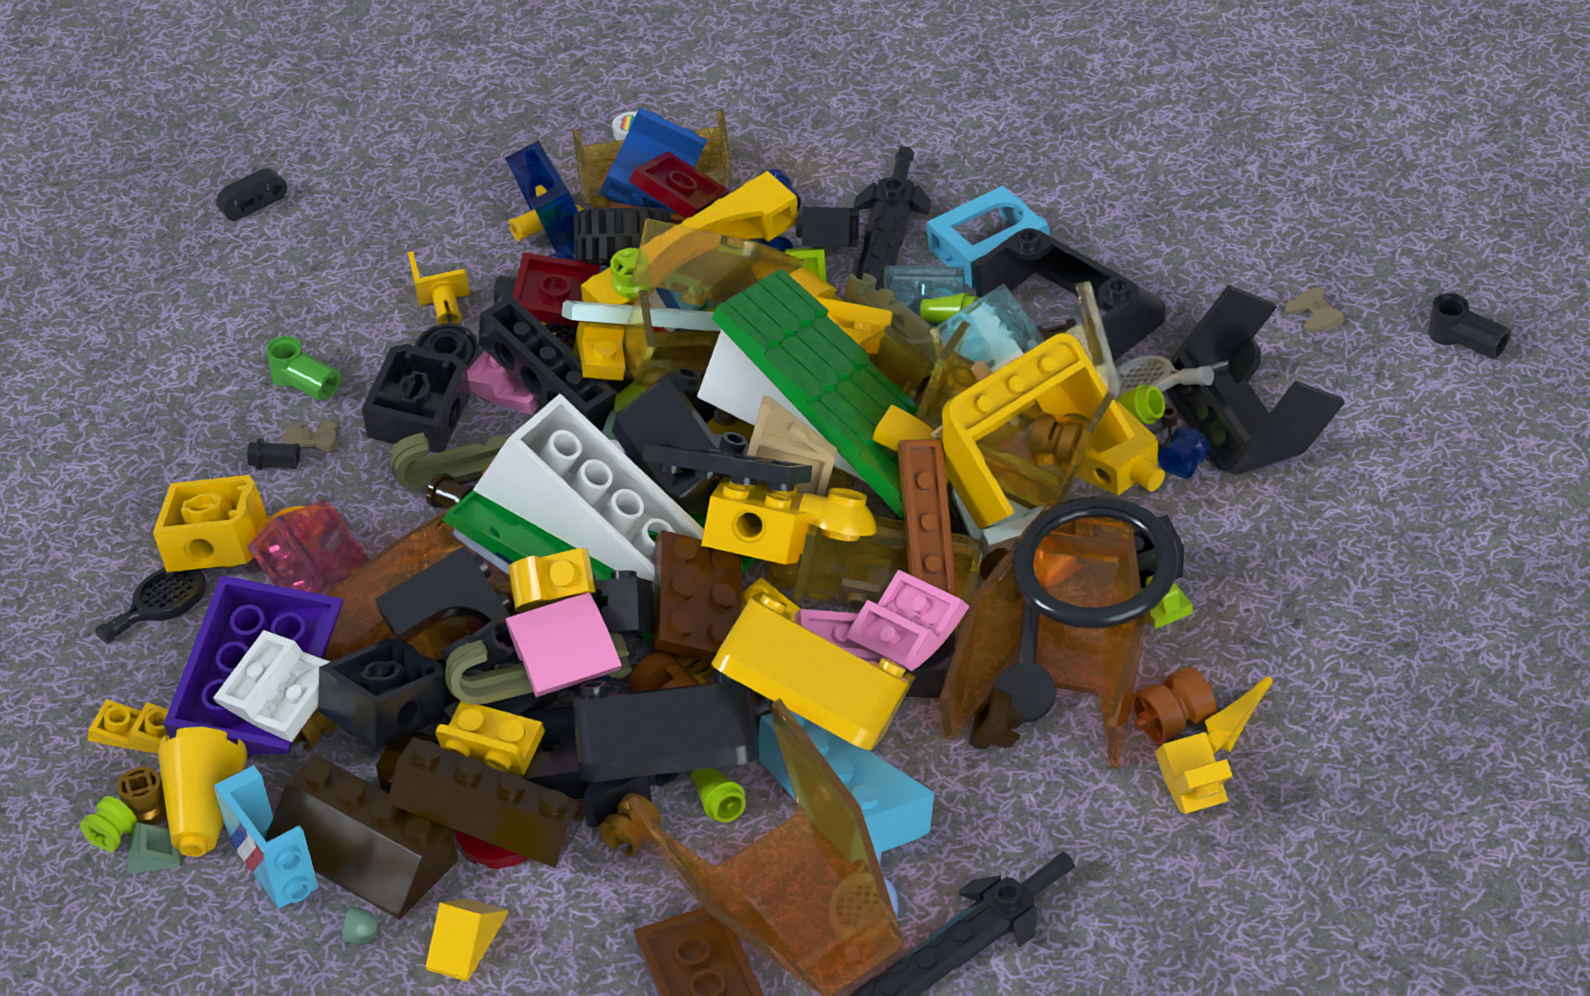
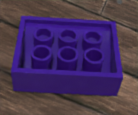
[163,575,344,755]

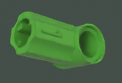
[266,336,342,401]

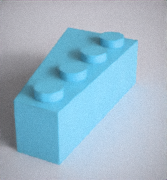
[758,708,934,863]

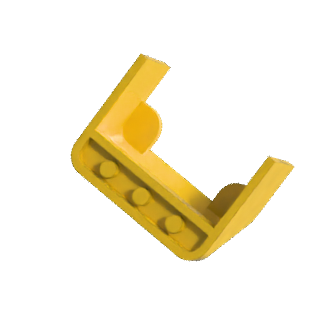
[942,333,1135,530]
[711,592,916,751]

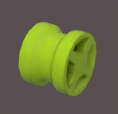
[610,248,652,299]
[80,796,137,853]

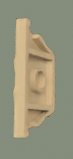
[747,395,837,526]

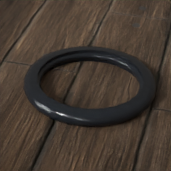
[1012,496,1179,629]

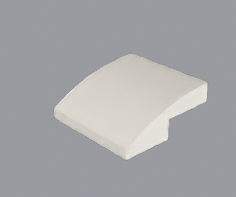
[213,630,330,742]

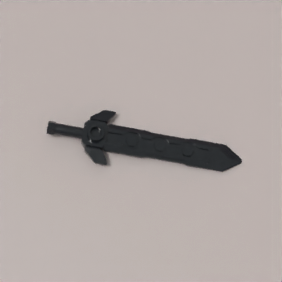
[854,146,931,291]
[849,851,1075,996]

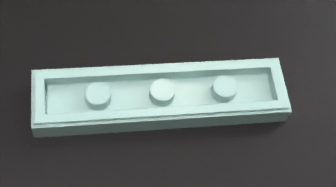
[562,300,721,331]

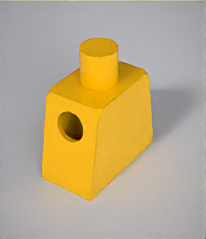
[1063,402,1165,496]

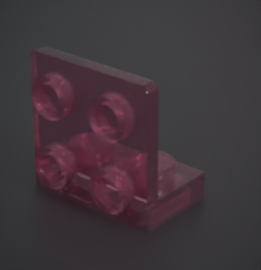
[247,500,372,594]

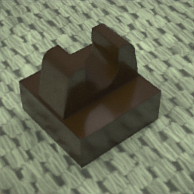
[969,688,1024,749]

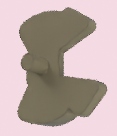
[1285,287,1344,332]
[281,419,338,453]

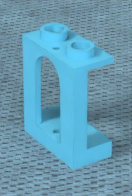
[927,186,1050,289]

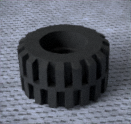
[574,208,671,265]

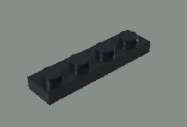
[642,442,812,491]

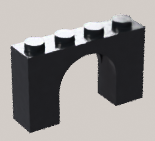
[375,546,558,724]

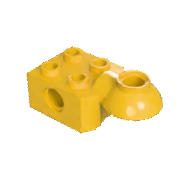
[153,475,324,572]
[701,477,877,565]

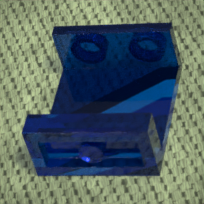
[505,140,579,259]

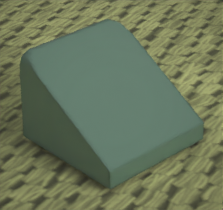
[127,822,180,874]

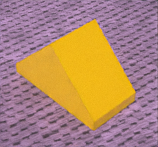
[426,898,508,982]

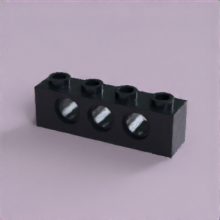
[478,295,616,431]

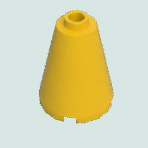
[158,727,248,857]

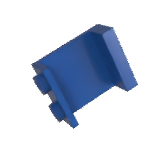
[599,107,708,213]

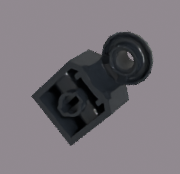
[362,323,479,453]
[319,638,458,749]

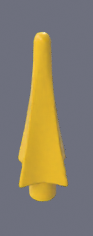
[1205,676,1273,754]

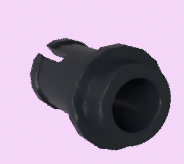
[247,438,300,470]

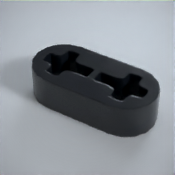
[216,168,287,222]

